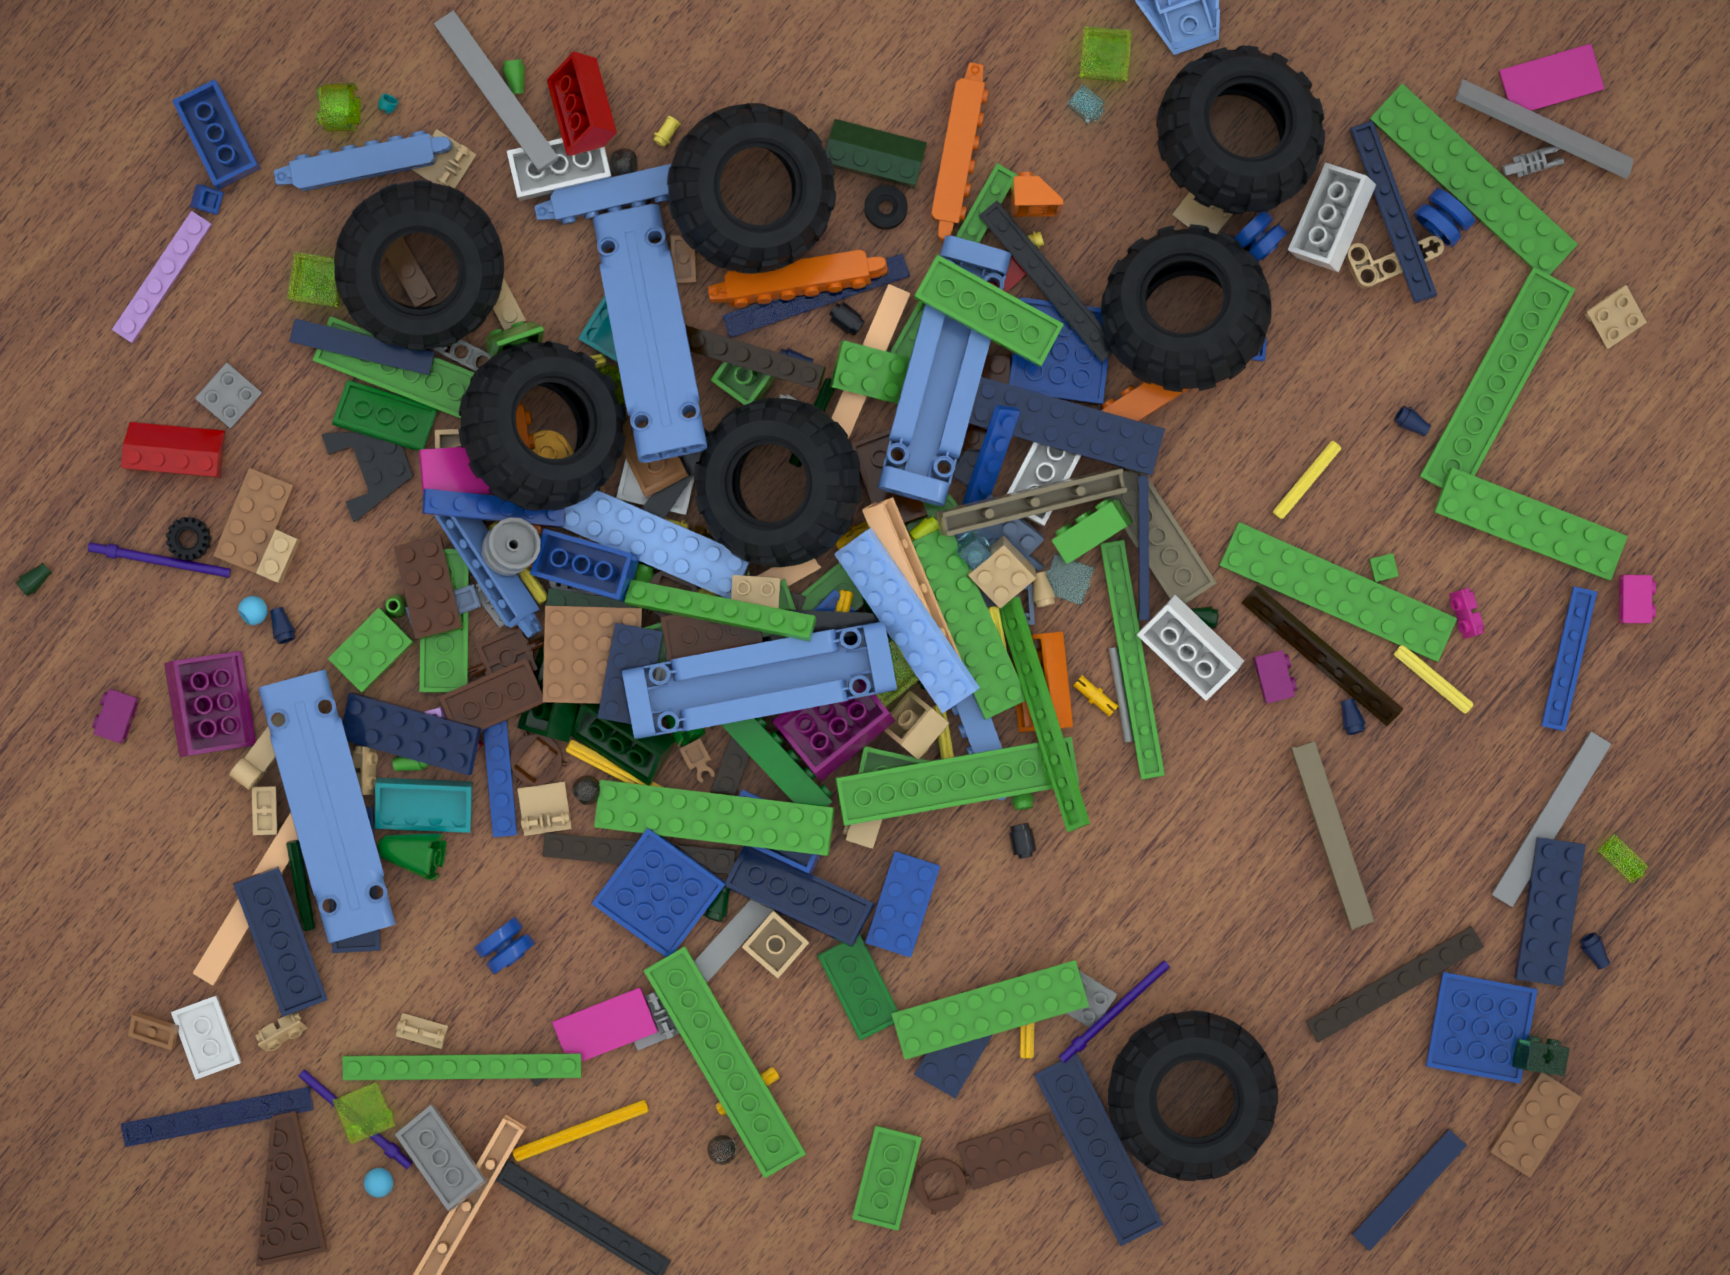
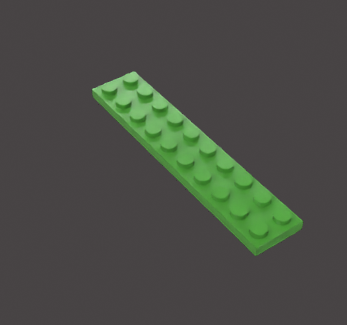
[1369,84,1578,275]
[1419,267,1576,489]
[1219,522,1457,662]
[835,736,1079,826]
[594,780,835,856]
[644,946,806,1178]

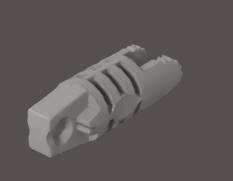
[1501,145,1565,177]

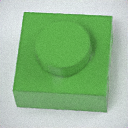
[1369,553,1399,582]

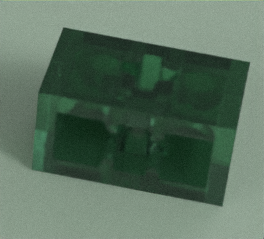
[1512,1035,1570,1076]

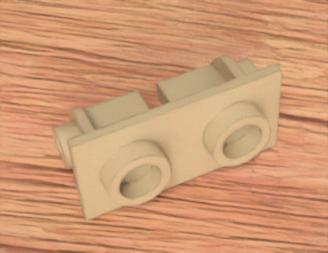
[353,746,378,795]
[255,1011,308,1052]
[396,1013,448,1049]

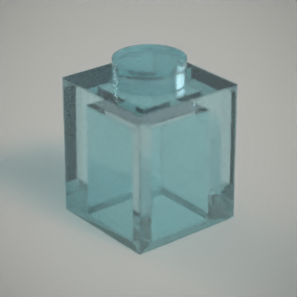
[1067,84,1105,124]
[956,530,992,570]

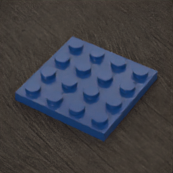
[1009,297,1109,405]
[592,828,725,957]
[1425,972,1538,1084]

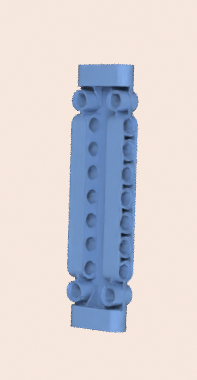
[593,204,707,463]
[877,236,1012,506]
[622,621,897,739]
[258,670,396,943]

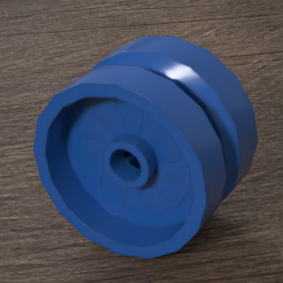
[1414,188,1476,248]
[1234,211,1288,261]
[474,917,536,975]

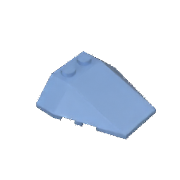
[1135,0,1220,55]

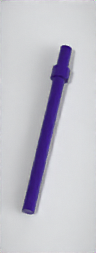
[88,542,231,578]
[1058,960,1170,1064]
[298,1069,413,1169]

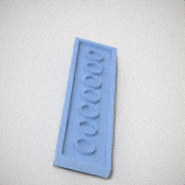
[563,490,750,599]
[834,528,980,714]

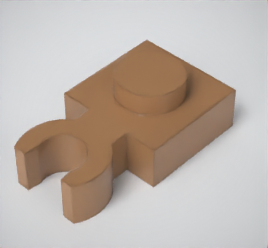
[679,738,715,783]

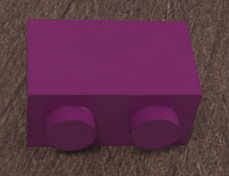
[1253,650,1297,704]
[92,689,141,743]

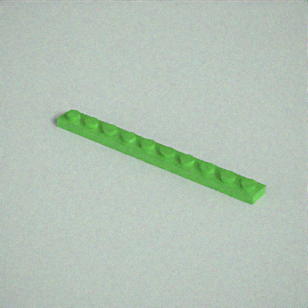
[890,163,1017,357]
[1100,540,1165,780]
[999,597,1090,832]
[342,1053,582,1080]

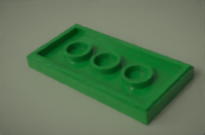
[332,380,439,451]
[817,934,898,1041]

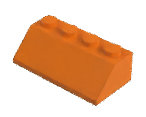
[1011,172,1063,217]
[1010,632,1073,732]

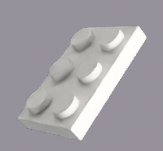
[616,459,695,515]
[171,995,242,1080]

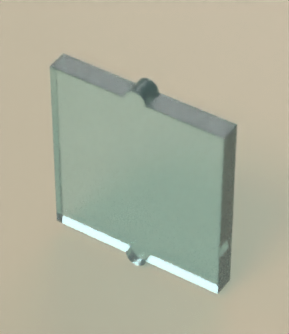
[1046,554,1094,605]

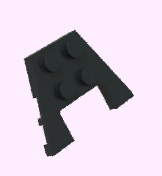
[321,432,414,522]

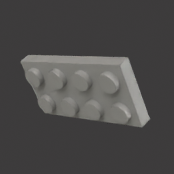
[395,1105,487,1211]

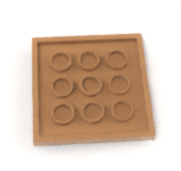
[543,606,642,704]

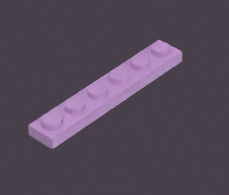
[112,211,212,343]

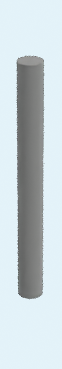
[1108,647,1134,743]

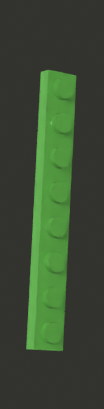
[624,580,816,641]

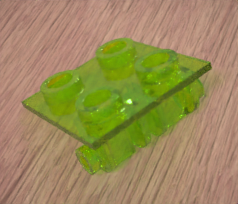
[332,1082,395,1144]

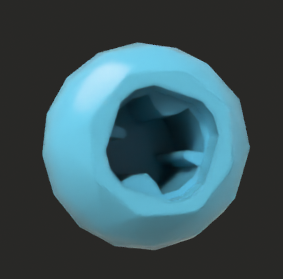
[237,596,268,626]
[364,1168,394,1198]

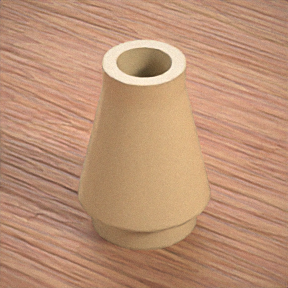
[1033,572,1056,608]

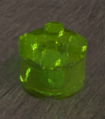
[317,83,361,132]

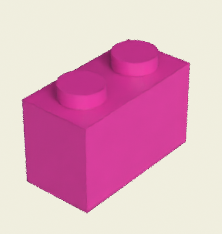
[1619,575,1656,624]

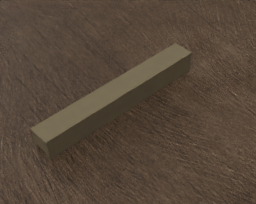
[935,467,1128,537]
[1289,741,1374,930]

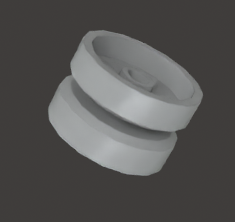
[482,517,540,576]

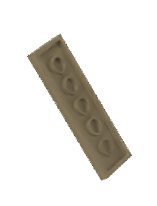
[1104,470,1217,604]

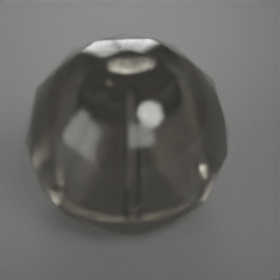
[609,148,638,176]
[571,775,600,805]
[707,1135,737,1165]

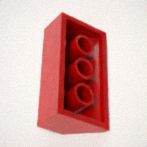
[547,51,617,156]
[121,422,225,478]

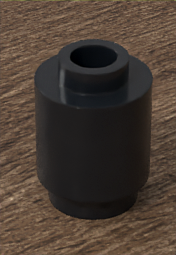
[829,302,865,336]
[1009,823,1037,859]

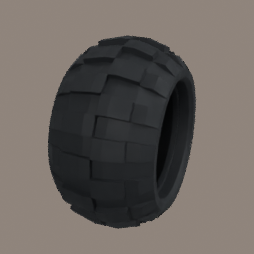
[1156,45,1325,214]
[667,103,836,274]
[334,180,504,351]
[1101,224,1272,392]
[458,341,627,511]
[694,398,862,567]
[1108,1010,1278,1182]

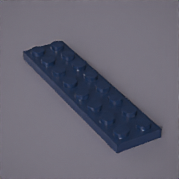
[968,377,1165,476]
[1034,1053,1163,1246]

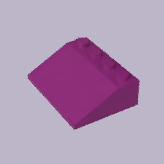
[164,651,256,758]
[772,679,896,781]

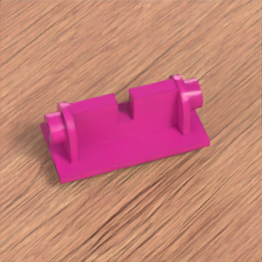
[1449,588,1485,639]

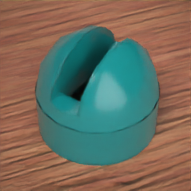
[378,93,399,114]

